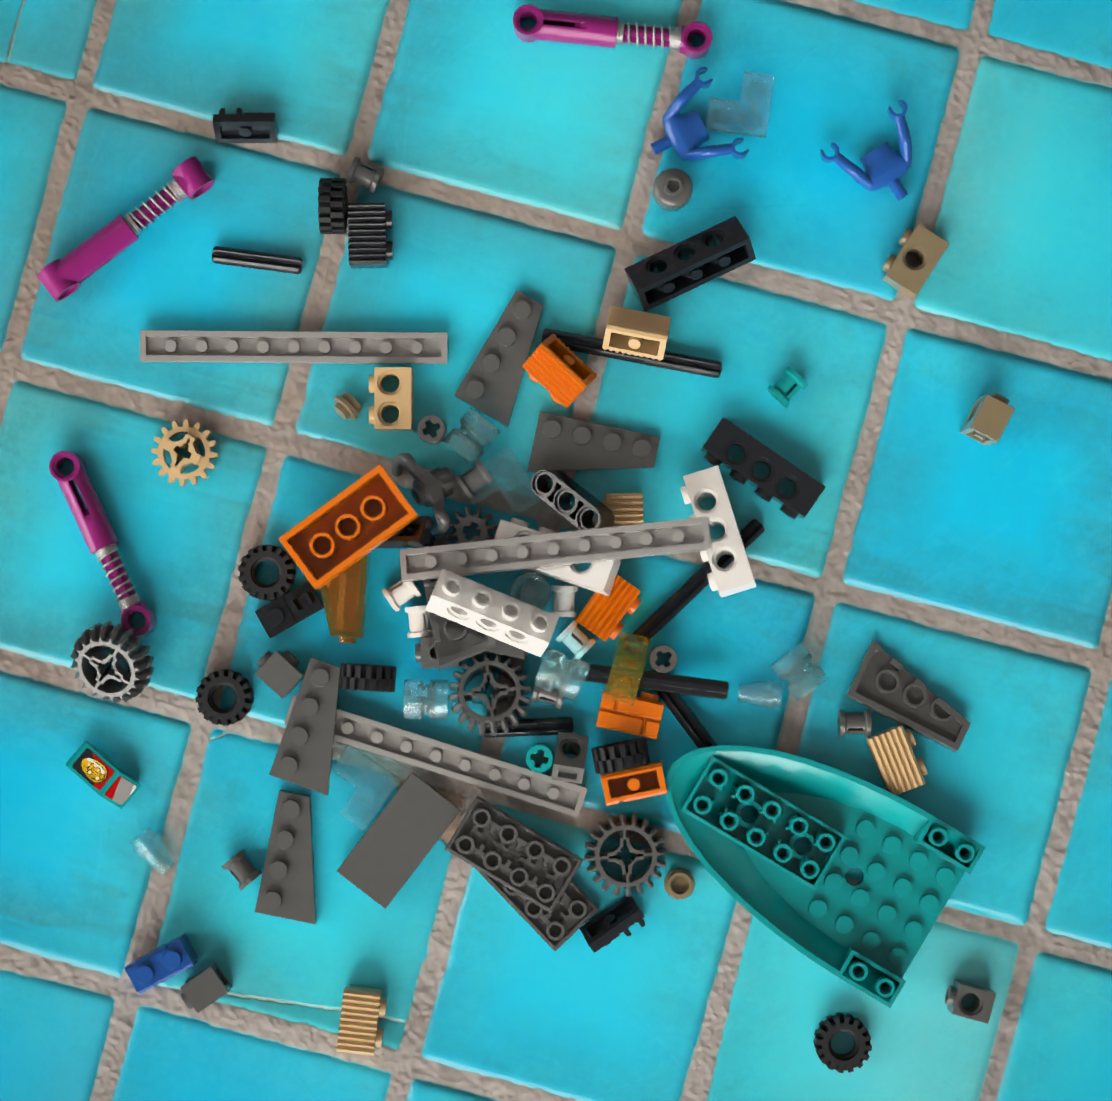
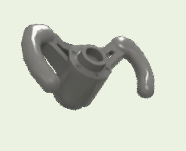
[391,453,457,536]

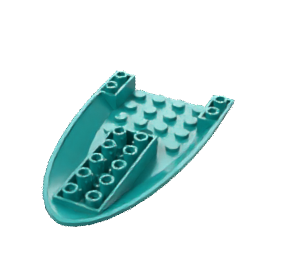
[666,745,986,1008]

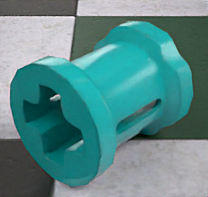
[767,366,808,408]
[526,743,553,773]

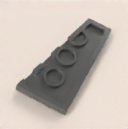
[454,290,543,427]
[527,412,660,472]
[423,536,496,670]
[845,640,971,752]
[269,657,341,796]
[255,790,316,924]

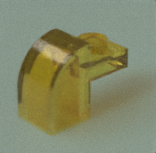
[603,631,650,706]

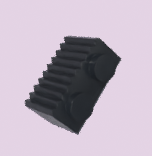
[348,202,393,269]

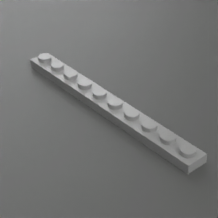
[140,330,448,364]
[399,517,712,582]
[284,694,588,818]

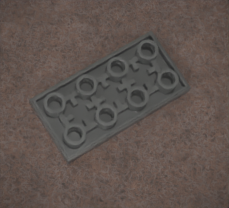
[337,772,461,909]
[445,795,583,913]
[474,867,599,951]

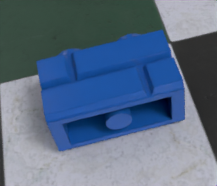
[124,933,199,995]

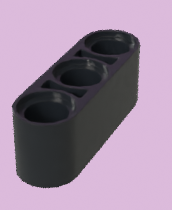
[531,470,614,530]

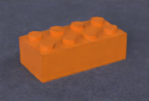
[278,464,419,590]

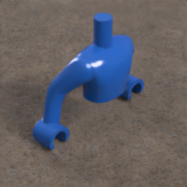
[650,67,749,161]
[820,100,912,201]

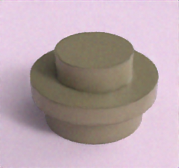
[333,392,362,421]
[664,868,695,899]

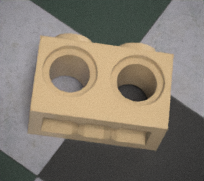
[369,367,414,431]

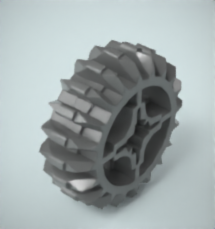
[70,621,155,704]
[448,652,532,736]
[584,812,667,897]

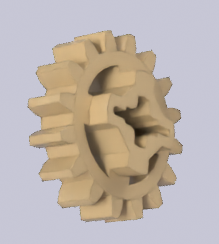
[150,419,219,487]

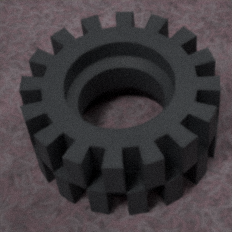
[318,178,348,234]
[238,545,296,600]
[339,663,396,692]
[195,669,254,726]
[591,738,650,774]
[813,1013,872,1073]

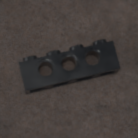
[624,216,756,312]
[701,417,825,520]

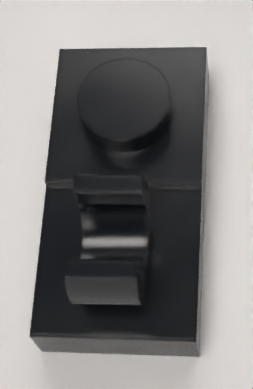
[213,108,278,143]
[377,516,435,548]
[255,581,324,638]
[579,895,645,953]

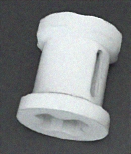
[381,580,422,612]
[550,585,578,617]
[405,605,433,638]
[556,620,596,661]

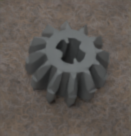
[446,506,498,544]

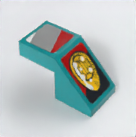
[66,741,141,809]

